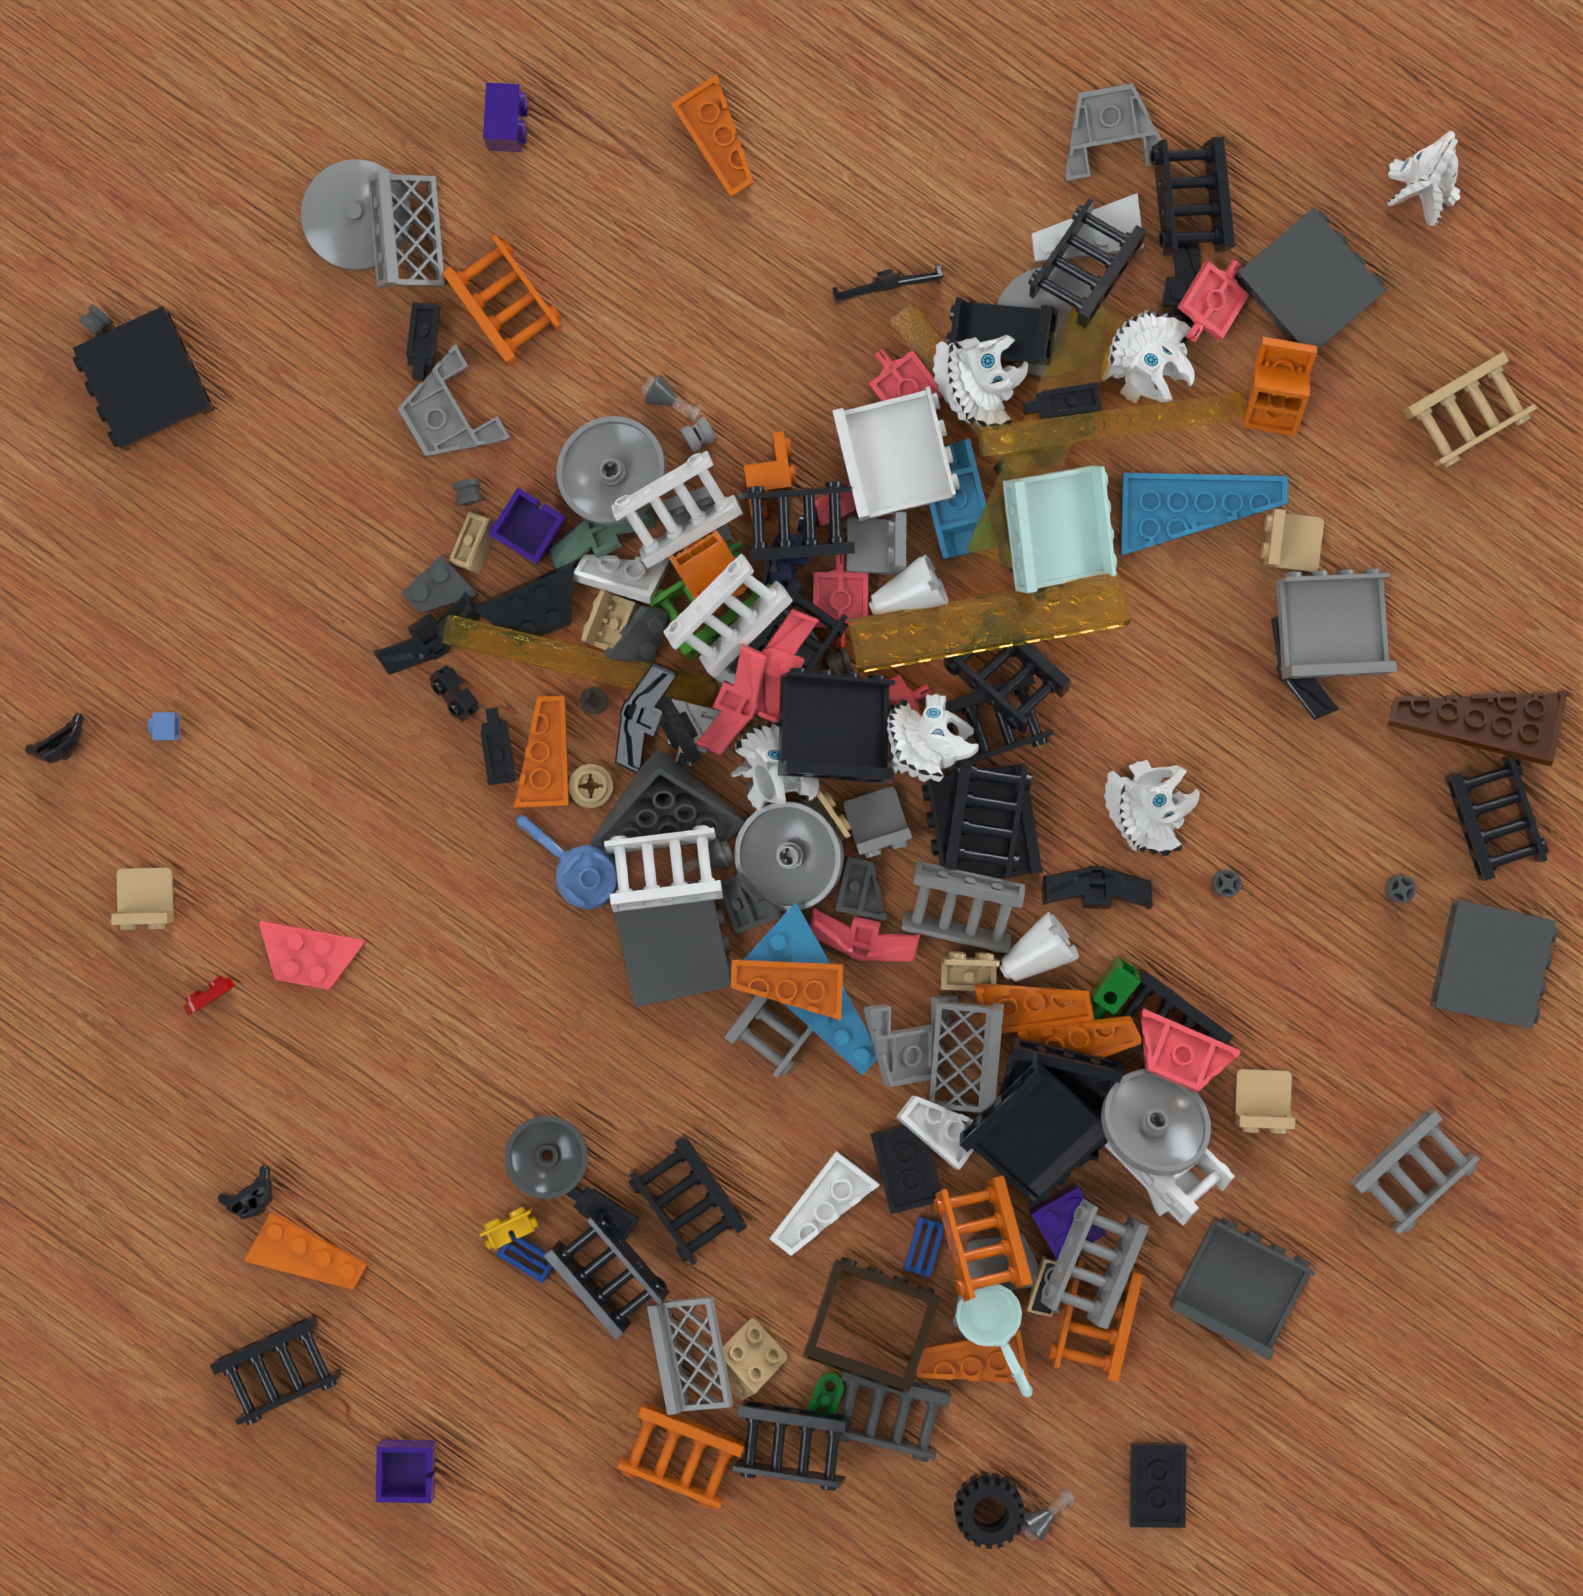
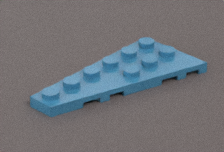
[1120,473,1288,556]
[743,902,877,1076]

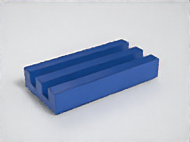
[903,1216,944,1277]
[496,1230,553,1283]

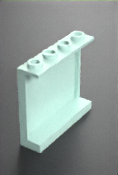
[1003,465,1117,593]

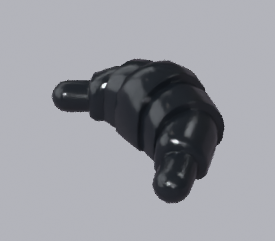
[25,713,84,764]
[217,1165,273,1219]

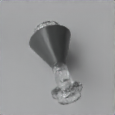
[640,375,702,422]
[682,838,734,880]
[1020,1488,1077,1542]

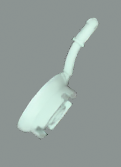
[956,1284,1033,1398]

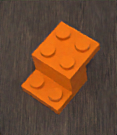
[1242,337,1317,437]
[744,431,796,520]
[668,530,748,611]

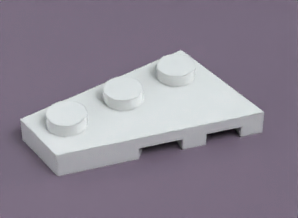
[573,554,671,604]
[896,1096,974,1170]

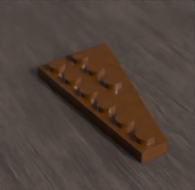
[1387,691,1568,767]

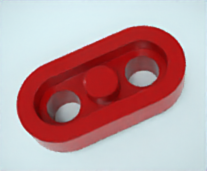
[183,975,235,1016]

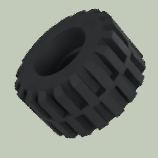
[954,1472,1025,1549]

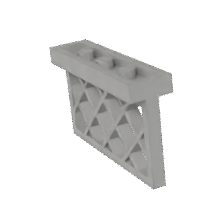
[368,171,445,288]
[929,1001,1004,1113]
[647,1296,733,1415]

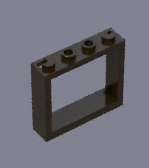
[802,1257,940,1394]

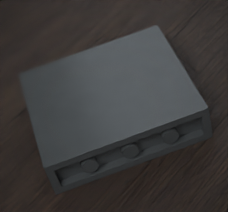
[1235,207,1385,350]
[614,880,732,1007]
[1430,899,1558,1029]
[1169,1217,1316,1360]

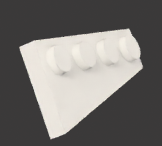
[1031,193,1144,263]
[769,1151,880,1256]

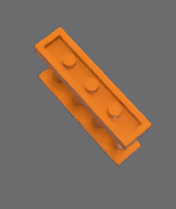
[442,234,562,366]
[934,1175,1033,1302]
[1048,1256,1143,1382]
[617,1401,744,1509]

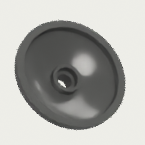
[505,1115,588,1199]

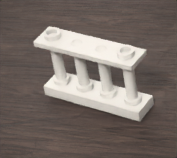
[611,451,743,569]
[663,554,793,678]
[604,825,723,912]
[1105,1142,1235,1226]

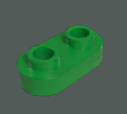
[807,1372,844,1413]

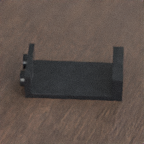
[946,297,1058,366]

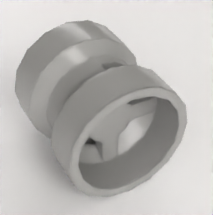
[680,416,717,453]

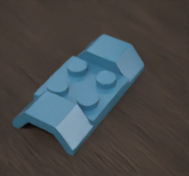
[929,439,996,559]

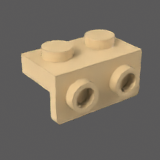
[581,589,640,650]

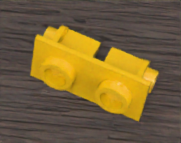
[479,1206,539,1250]

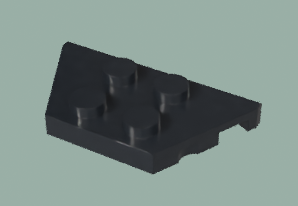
[474,562,574,646]

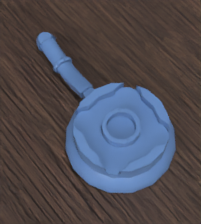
[516,815,618,910]

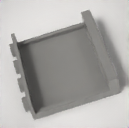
[1276,569,1397,679]

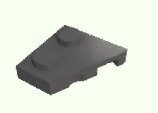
[402,555,478,614]
[604,606,669,663]
[834,856,887,921]
[721,873,782,934]

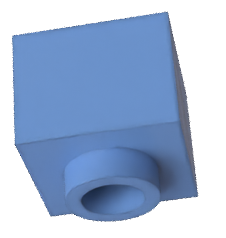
[148,712,180,741]

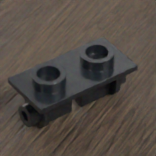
[429,665,480,722]

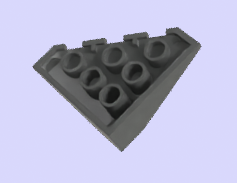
[591,750,746,855]

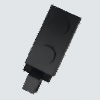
[406,302,441,382]
[1022,382,1102,419]
[480,707,516,785]
[565,1186,639,1240]

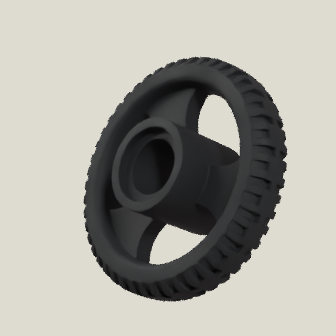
[658,696,701,763]

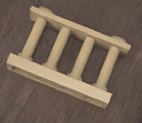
[1403,352,1537,468]

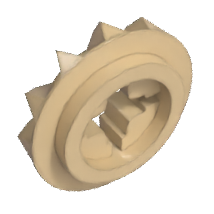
[569,764,613,808]

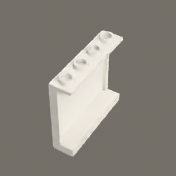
[832,386,960,522]

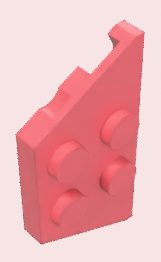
[259,921,366,990]
[1140,1009,1241,1093]

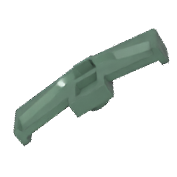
[548,508,659,569]

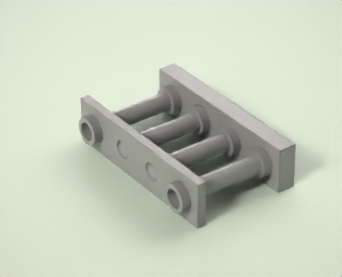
[901,861,1025,954]
[724,995,813,1077]
[1349,1108,1480,1234]
[1040,1199,1149,1329]

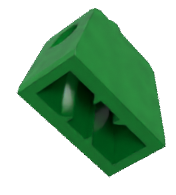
[1091,956,1141,1020]

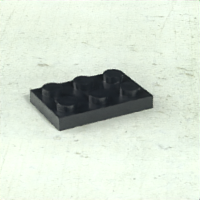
[870,1125,941,1214]
[1129,1442,1186,1528]

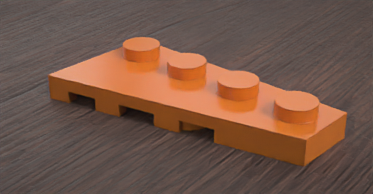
[671,74,754,198]
[514,696,569,808]
[731,959,843,1020]
[975,983,1095,1034]
[1018,1016,1142,1057]
[244,1212,368,1290]
[912,1328,1030,1384]

